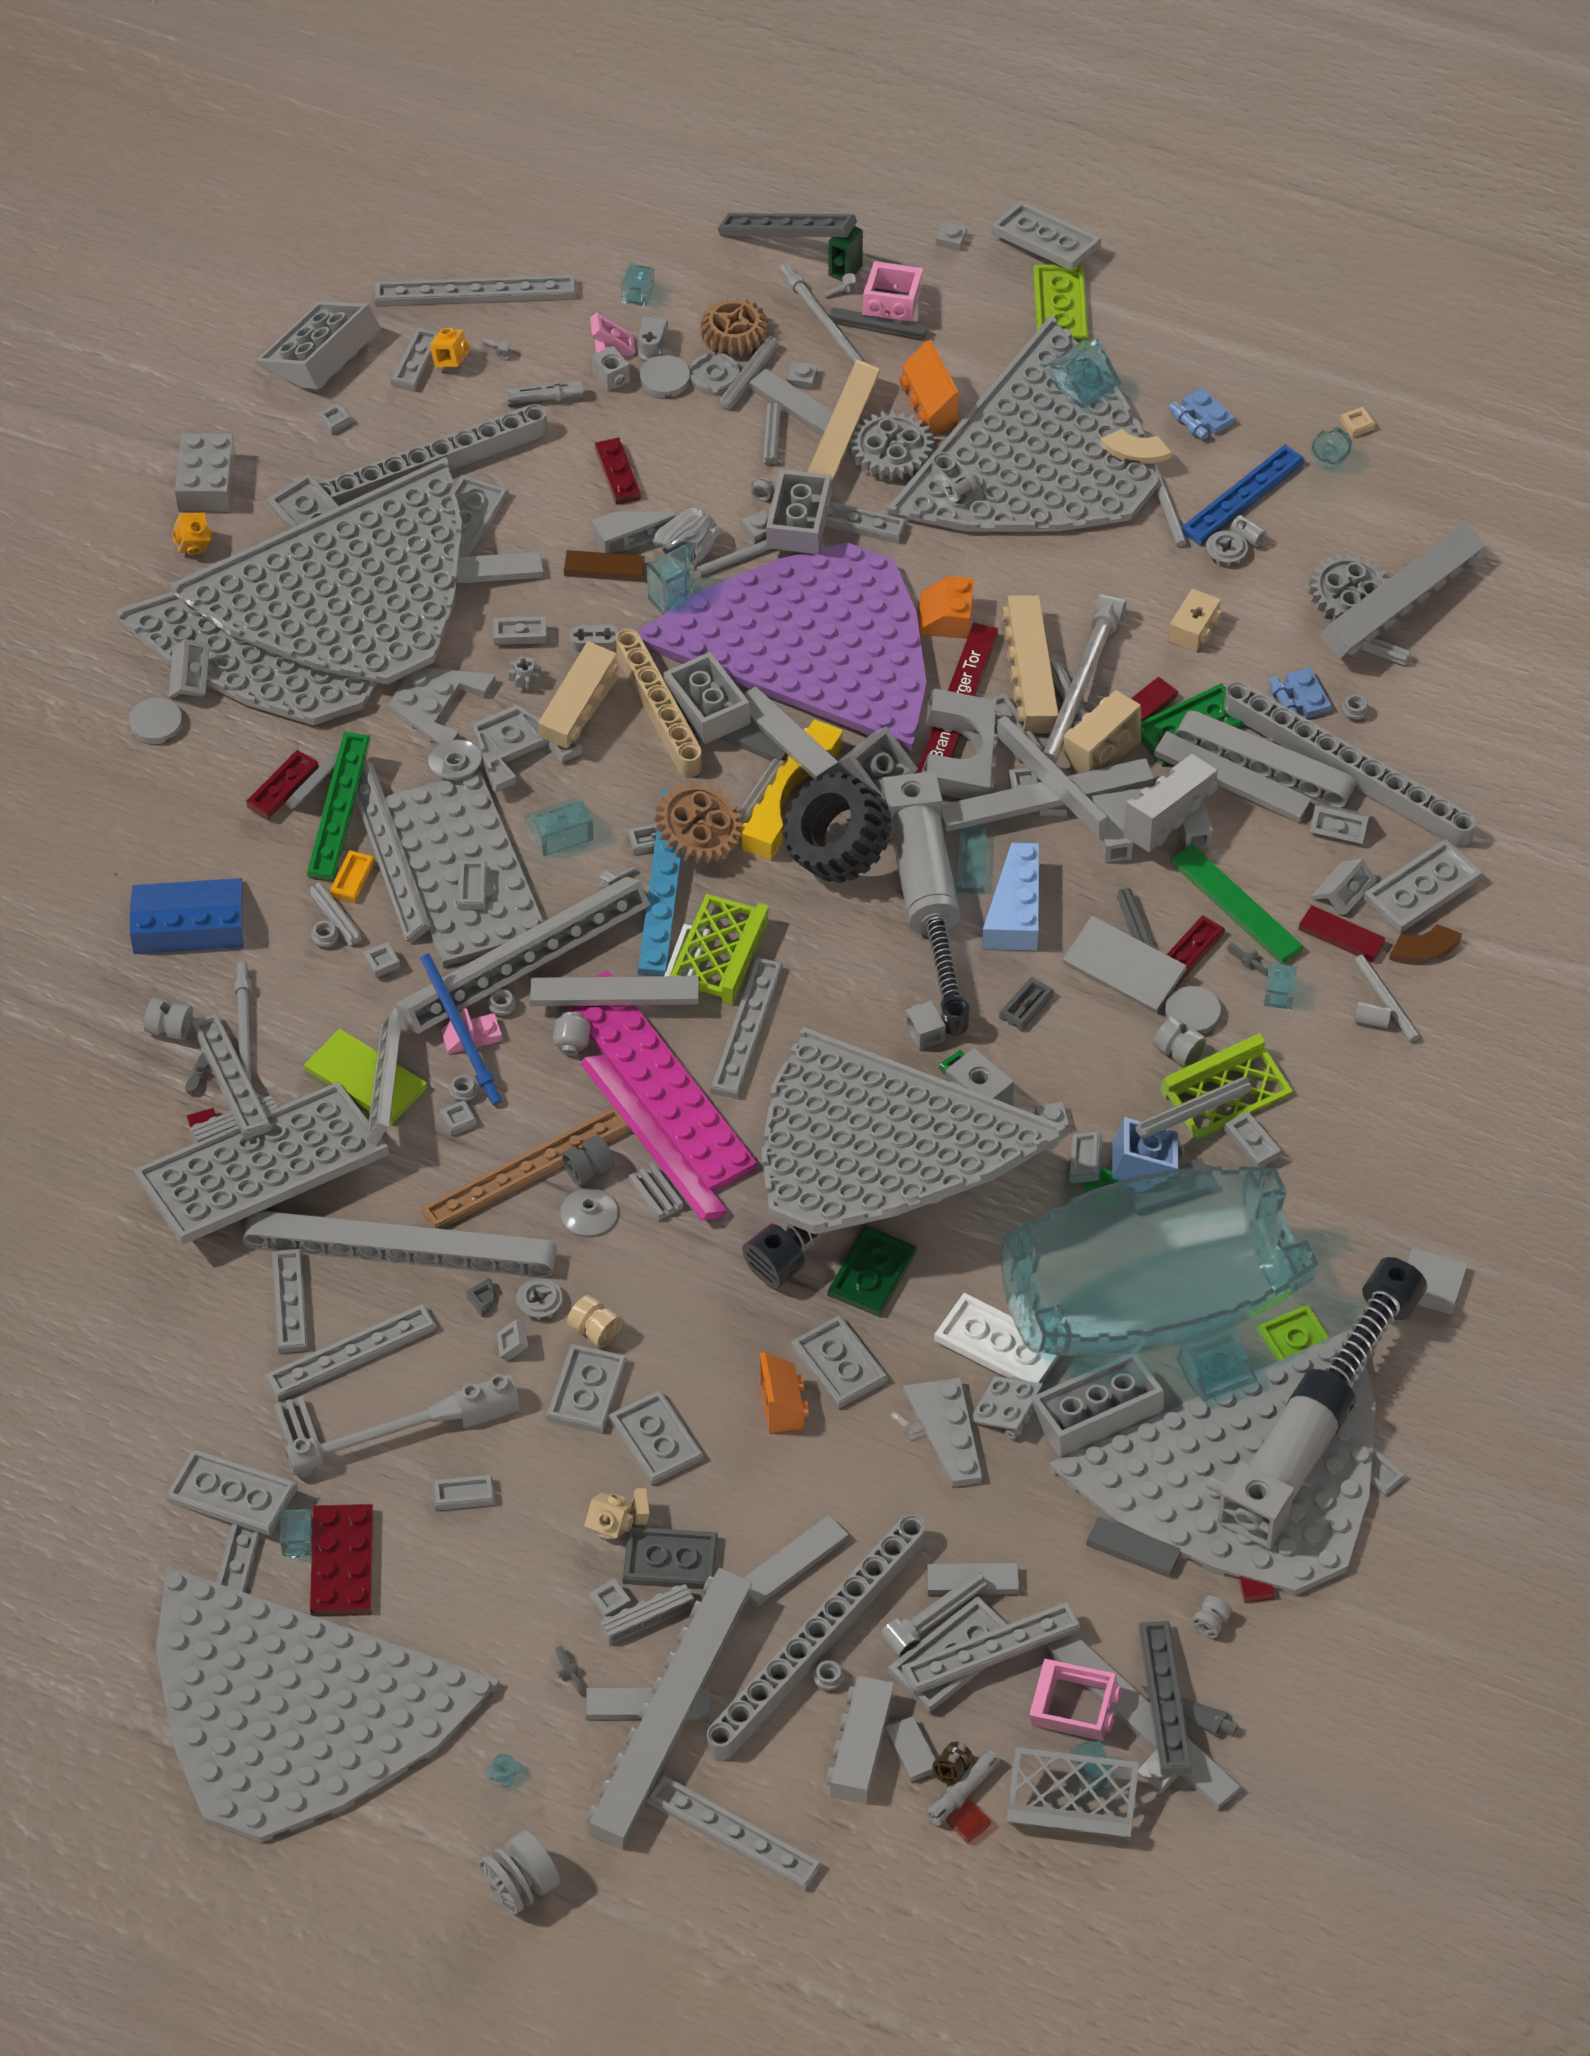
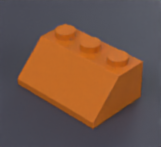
[899,340,959,434]

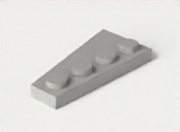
[902,1378,982,1488]

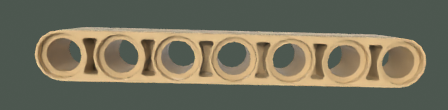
[807,359,881,485]
[616,629,702,778]

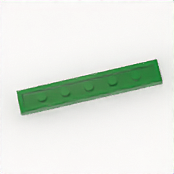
[307,731,371,882]
[1171,844,1303,965]

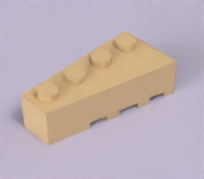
[538,641,619,749]

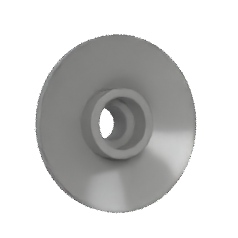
[428,740,482,780]
[560,1188,618,1237]

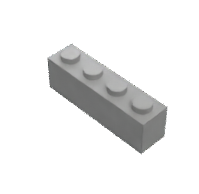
[826,1676,894,1805]

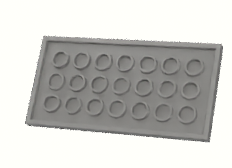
[384,770,543,968]
[133,1082,389,1245]

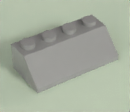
[1031,1352,1164,1458]

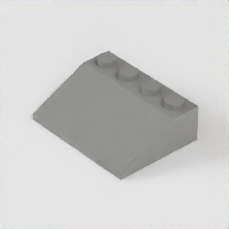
[255,301,381,390]

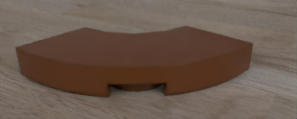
[1389,924,1462,964]

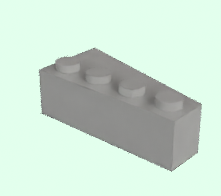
[1124,754,1218,853]

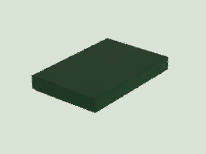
[827,1226,917,1317]

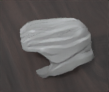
[652,507,723,568]

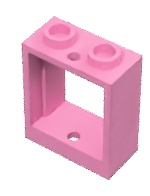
[862,261,923,322]
[1029,1659,1122,1741]

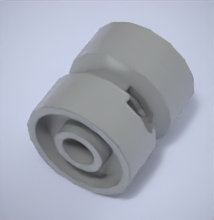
[144,997,193,1041]
[1153,1017,1207,1067]

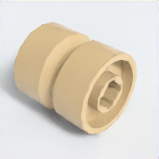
[567,1294,622,1348]

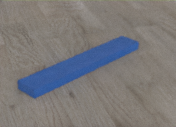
[1182,444,1305,546]

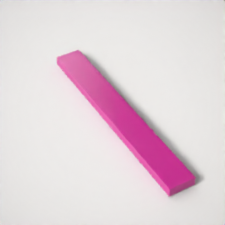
[581,1055,727,1221]

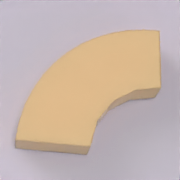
[1100,429,1172,464]

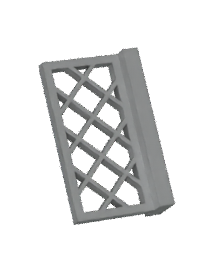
[1006,1747,1139,1838]

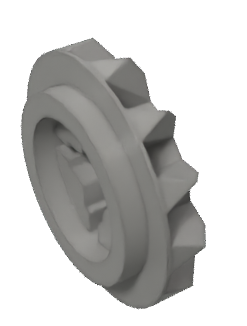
[1206,531,1248,566]
[516,1278,563,1321]

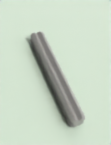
[720,336,779,409]

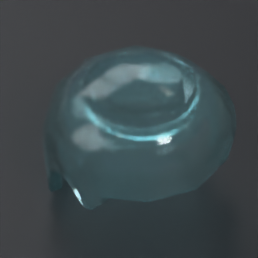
[1311,427,1352,468]

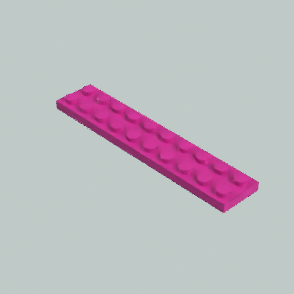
[565,970,757,1192]

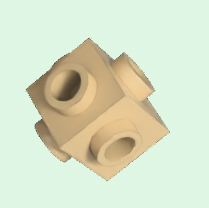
[584,1493,634,1539]

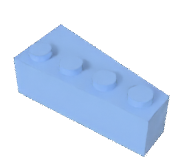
[982,843,1039,951]

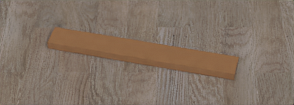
[420,1107,631,1229]

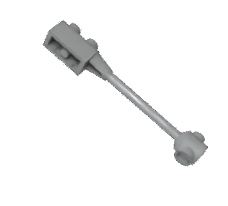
[284,1374,519,1477]

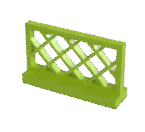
[670,894,769,1006]
[1160,1033,1293,1140]

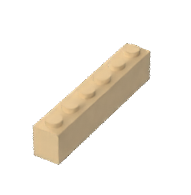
[1001,595,1058,733]

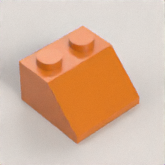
[918,576,974,639]
[760,1352,809,1434]

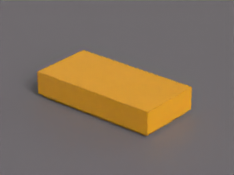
[329,850,375,904]

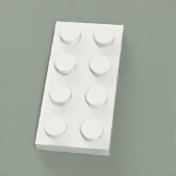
[934,1293,1065,1383]

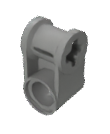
[638,316,668,362]
[931,452,977,502]

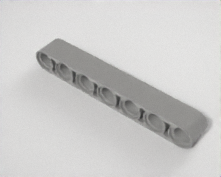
[1175,711,1356,808]

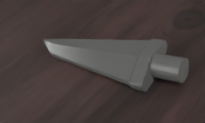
[1141,1685,1238,1736]

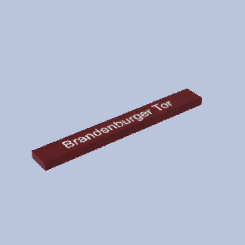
[917,622,999,773]

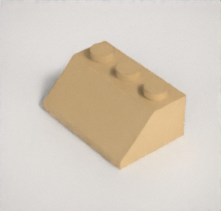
[1063,690,1141,774]

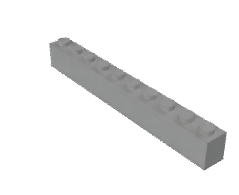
[395,877,650,1034]
[586,1568,752,1850]

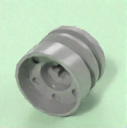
[478,1830,560,1915]

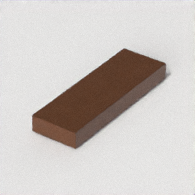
[564,550,645,581]

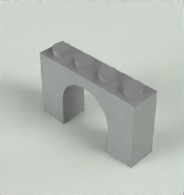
[922,688,1000,799]
[1092,786,1213,863]

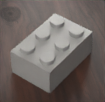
[175,433,235,512]
[766,469,832,554]
[664,652,751,745]

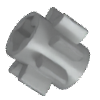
[508,657,541,690]

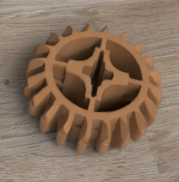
[700,297,768,357]

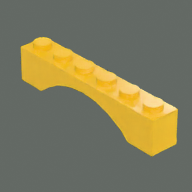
[740,719,843,861]

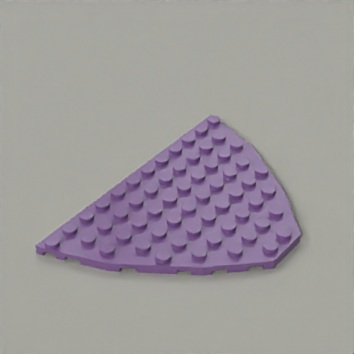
[637,543,927,751]

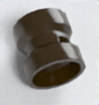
[932,1742,973,1784]

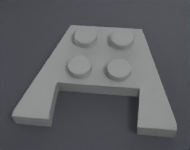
[388,668,496,745]
[471,705,583,792]

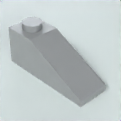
[591,511,675,554]

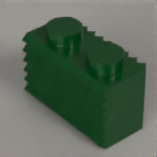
[827,226,863,282]

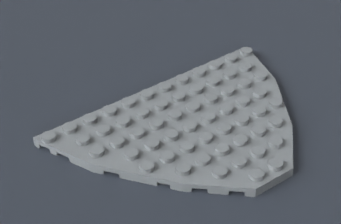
[887,316,1159,533]
[170,457,462,684]
[115,592,378,725]
[761,1027,1068,1234]
[1049,1327,1376,1596]
[156,1566,499,1843]

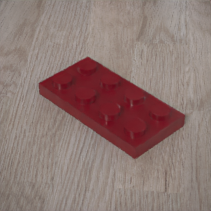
[310,1504,374,1616]

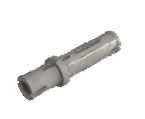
[506,380,583,405]
[925,1750,1001,1826]

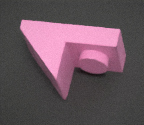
[590,312,636,356]
[441,1008,502,1055]

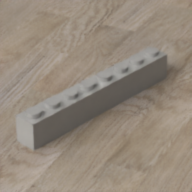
[1319,522,1486,660]

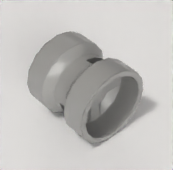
[1191,1595,1232,1638]

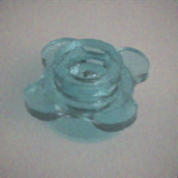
[485,1753,522,1787]

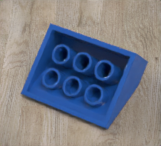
[130,878,244,954]

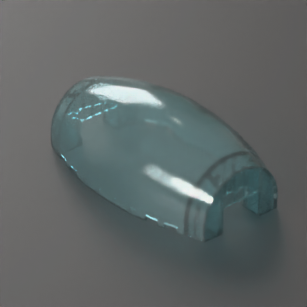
[1000,1166,1319,1357]

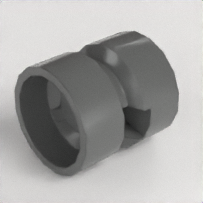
[561,1135,615,1185]

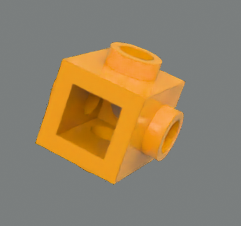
[430,328,469,367]
[172,513,212,555]

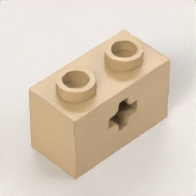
[1168,588,1223,652]

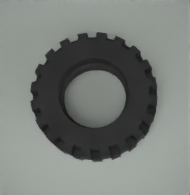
[784,773,891,883]

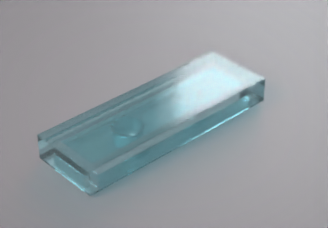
[957,823,987,894]

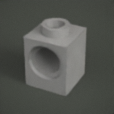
[592,346,630,392]
[906,1001,945,1051]

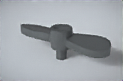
[1227,943,1270,976]
[185,1053,209,1094]
[555,1646,584,1695]

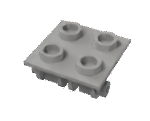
[969,1376,1044,1440]

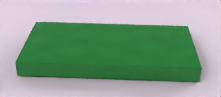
[1141,683,1247,767]

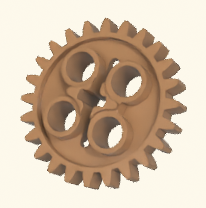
[654,781,743,864]

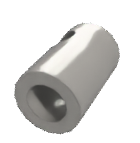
[1230,515,1267,547]
[1355,1002,1392,1028]

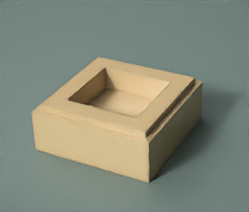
[1340,407,1375,438]
[631,1488,650,1528]

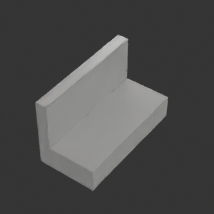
[168,639,210,698]
[1310,803,1372,844]
[1311,858,1377,915]

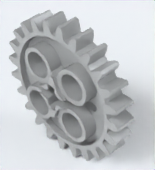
[850,411,934,481]
[1308,553,1389,622]

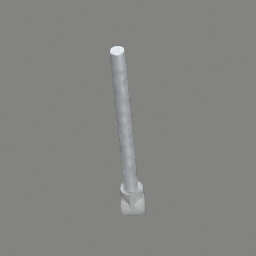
[1043,593,1127,764]

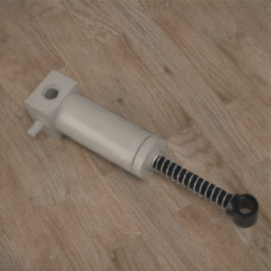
[881,771,969,1036]

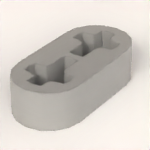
[569,625,619,652]

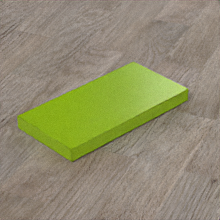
[1033,264,1088,343]
[304,1028,427,1125]

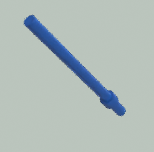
[420,953,502,1105]

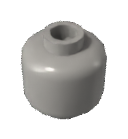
[553,1012,590,1056]

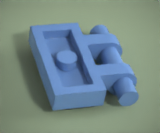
[1168,387,1235,440]
[1268,667,1331,719]

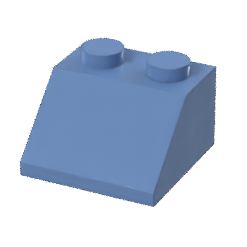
[1112,1117,1178,1186]

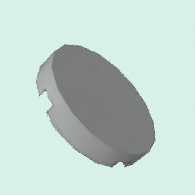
[690,353,739,396]
[640,355,690,398]
[129,698,182,744]
[1165,986,1221,1035]

